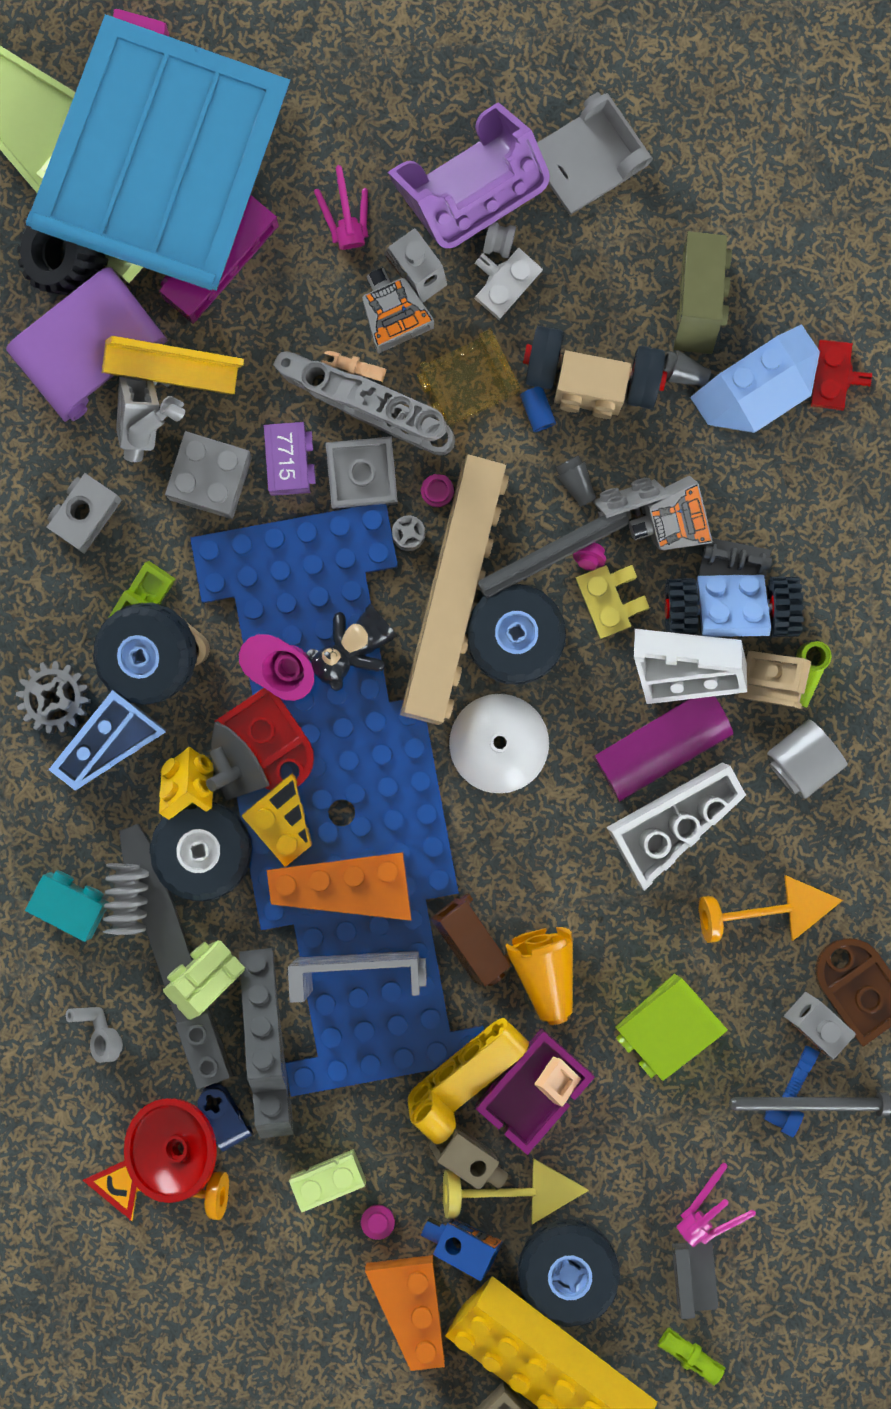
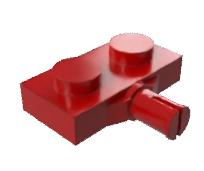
[811,340,872,411]

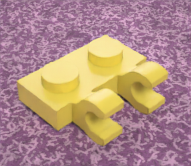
[576,565,650,639]

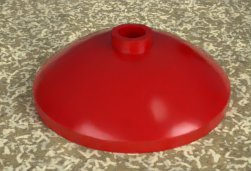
[124,1098,217,1203]

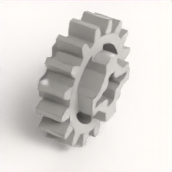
[16,661,91,734]

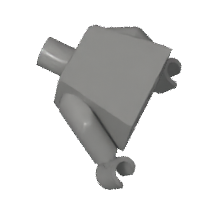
[116,377,185,462]

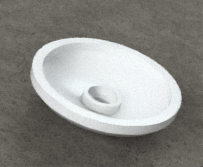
[449,694,549,793]

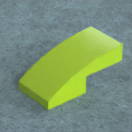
[108,561,176,618]

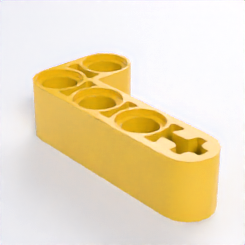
[407,1018,529,1144]

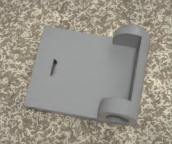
[537,92,653,215]

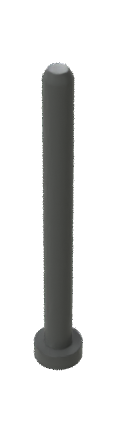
[729,1092,891,1116]

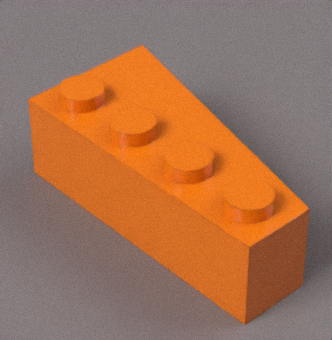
[267,852,412,921]

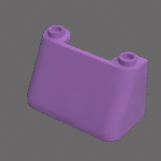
[388,102,550,248]
[6,267,168,422]

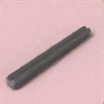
[478,512,629,598]

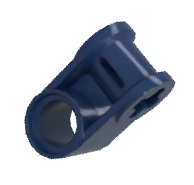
[198,1083,253,1152]

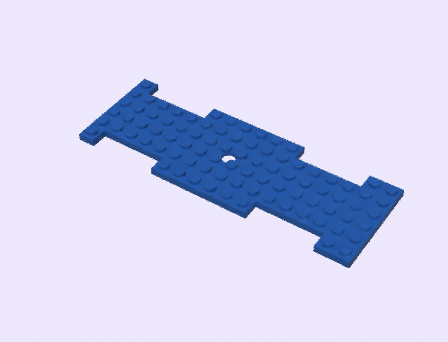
[190,504,484,1097]

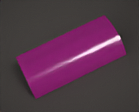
[592,696,733,802]

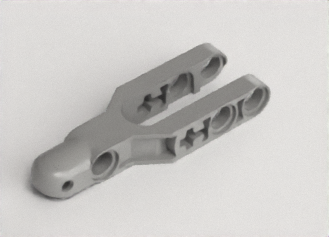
[273,351,456,456]

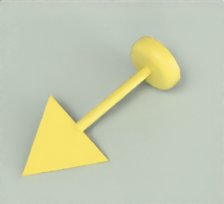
[443,1158,589,1224]

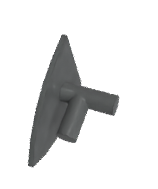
[206,721,269,801]

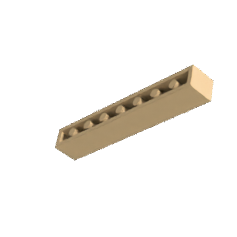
[400,454,509,725]

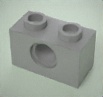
[46,473,122,554]

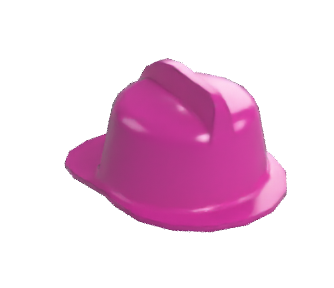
[239,634,314,701]

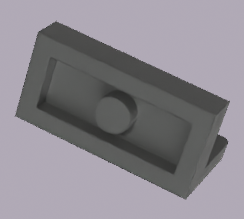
[672,1241,718,1319]

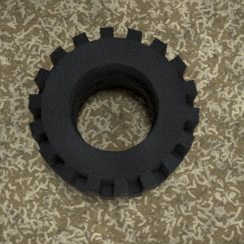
[17,223,108,296]

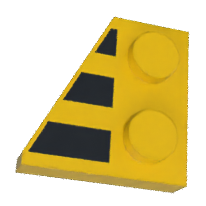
[242,773,312,867]

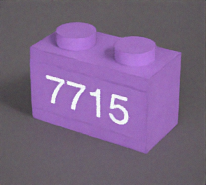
[264,422,316,496]

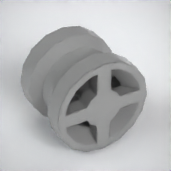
[483,221,516,259]
[392,515,425,551]

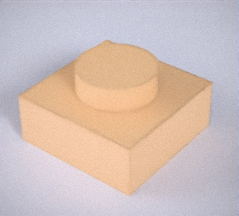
[534,1057,581,1107]

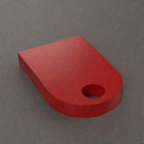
[214,688,314,790]

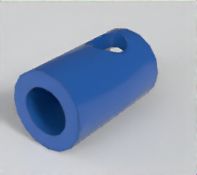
[520,387,556,432]

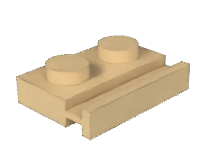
[738,651,811,709]

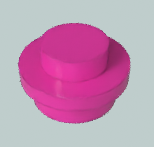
[421,474,454,508]
[573,542,606,571]
[361,1205,395,1240]

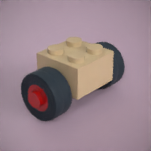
[523,326,667,419]

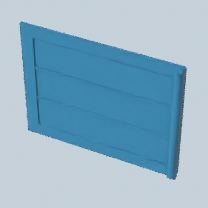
[26,14,290,291]

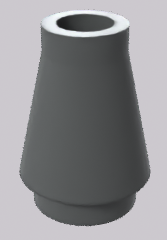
[663,350,711,387]
[555,455,597,507]

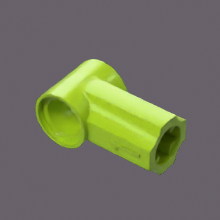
[796,641,832,708]

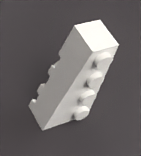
[606,762,746,891]

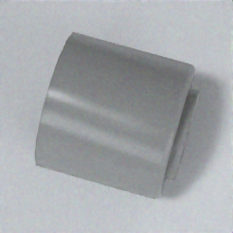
[767,719,848,799]

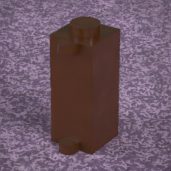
[430,893,511,986]

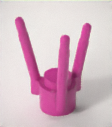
[314,165,369,250]
[677,1163,756,1247]

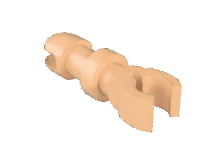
[322,351,387,382]

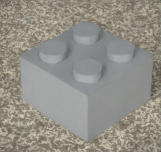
[165,431,252,520]

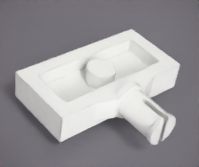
[474,248,543,320]

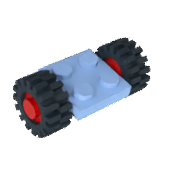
[664,575,803,637]

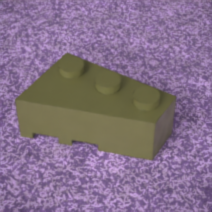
[673,231,732,354]

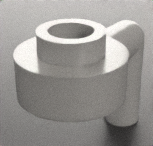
[66,1007,123,1063]

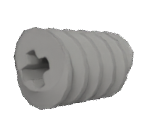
[103,863,149,935]

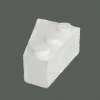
[634,629,747,704]

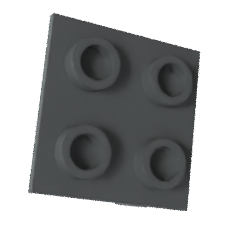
[699,538,772,580]

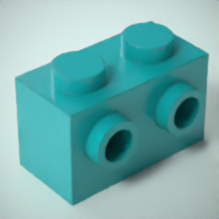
[25,870,109,942]

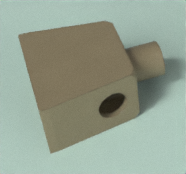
[429,1124,508,1190]

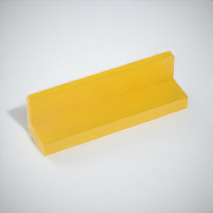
[101,336,244,395]

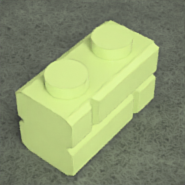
[163,940,245,1020]
[289,1149,366,1212]

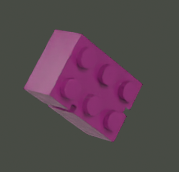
[475,1028,595,1155]

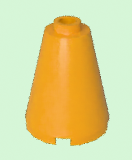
[506,927,573,1025]

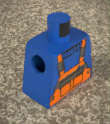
[421,1217,503,1281]

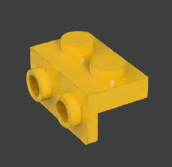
[159,747,214,820]

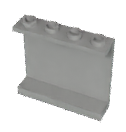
[288,951,427,1003]

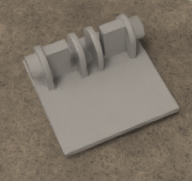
[593,478,670,519]

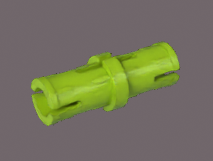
[657,1327,726,1386]

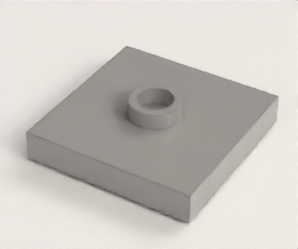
[326,436,398,510]

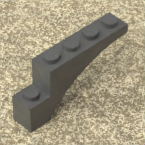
[239,948,294,1139]

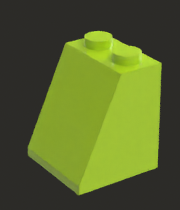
[615,973,728,1081]

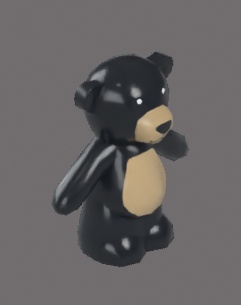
[306,603,398,691]

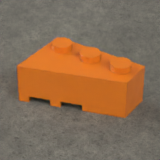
[365,1255,445,1371]

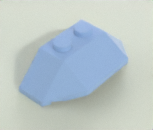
[690,324,820,433]

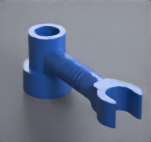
[763,1045,820,1138]

